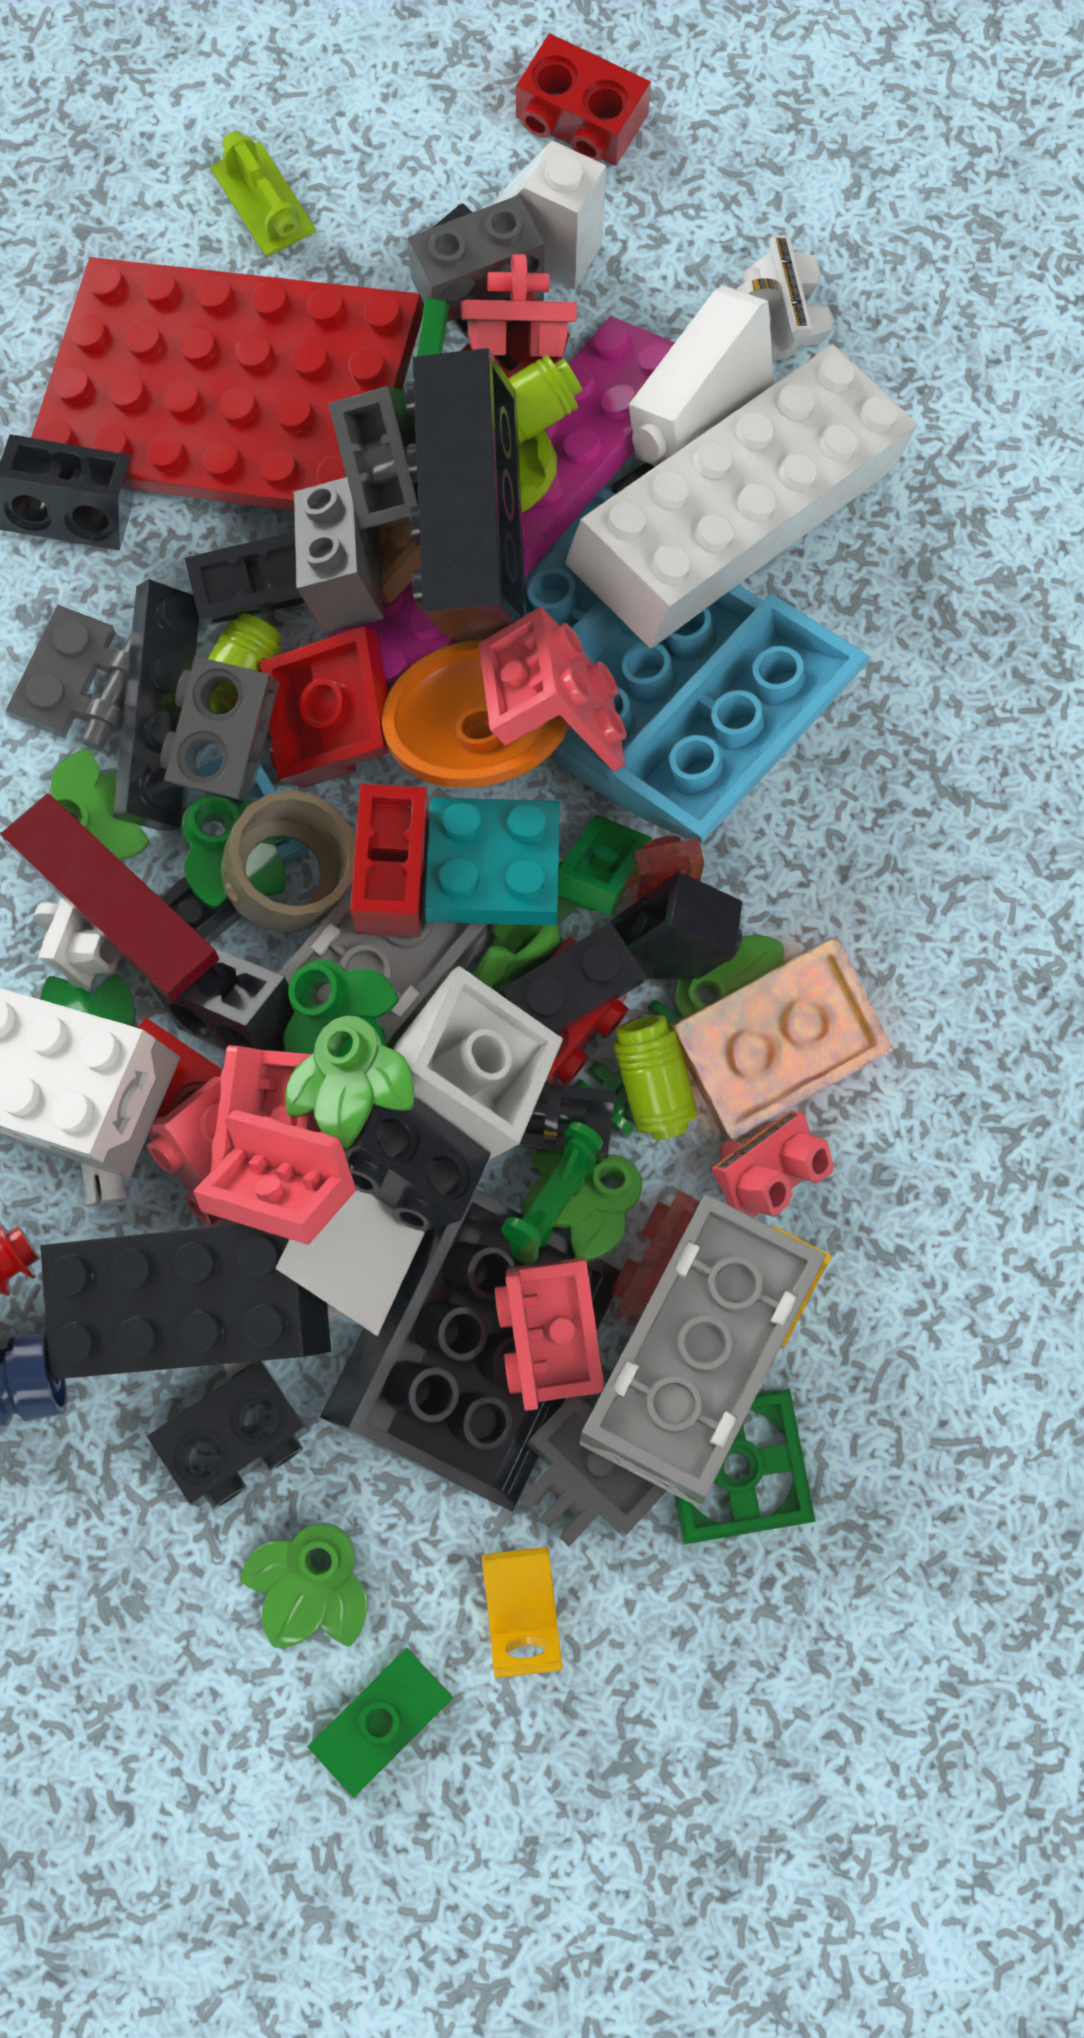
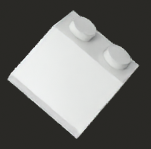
[393,966,563,1161]

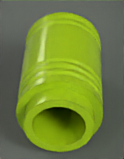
[508,354,583,445]
[208,614,282,715]
[613,1015,698,1140]

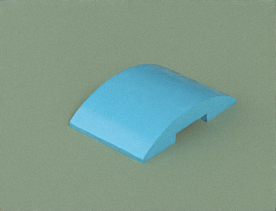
[525,487,869,843]

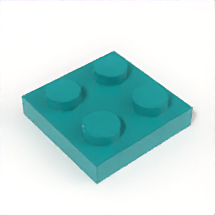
[425,797,560,926]

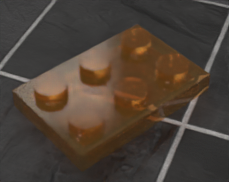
[668,936,894,1141]

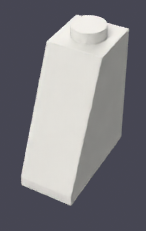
[494,140,606,290]
[629,285,774,466]

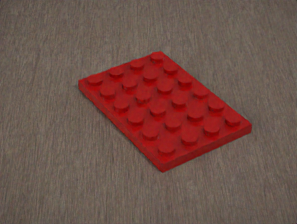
[31,257,424,511]

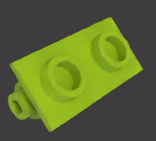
[209,131,317,258]

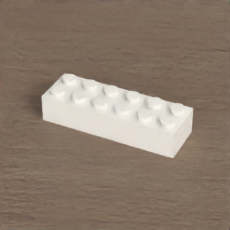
[565,344,918,649]

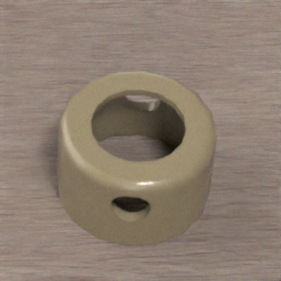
[220,790,356,933]

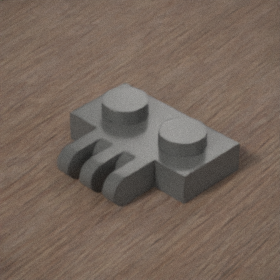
[520,1396,667,1547]

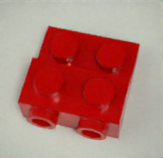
[260,625,390,787]

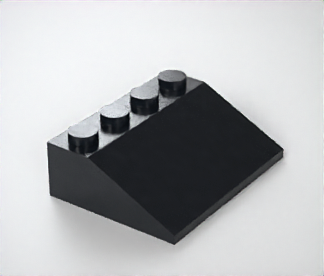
[319,1188,624,1512]

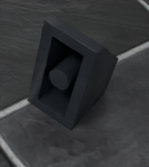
[610,872,743,979]

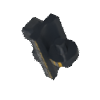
[514,1083,616,1159]

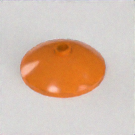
[382,639,570,788]

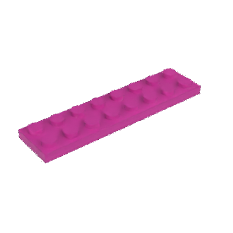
[327,316,675,693]

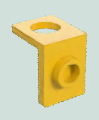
[482,1547,563,1678]

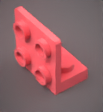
[478,606,627,771]

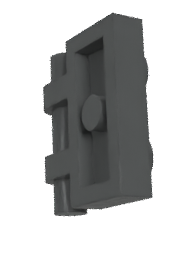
[6,604,132,751]

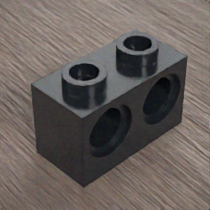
[0,434,132,550]
[185,532,306,626]
[150,946,295,1052]
[344,1097,491,1232]
[147,1361,310,1510]

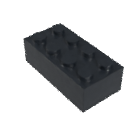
[405,348,526,643]
[40,1224,331,1380]

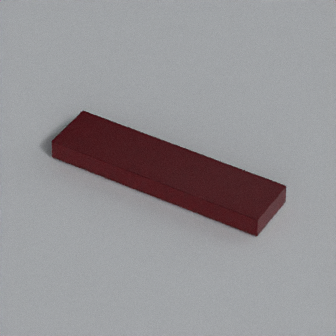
[0,793,220,1003]

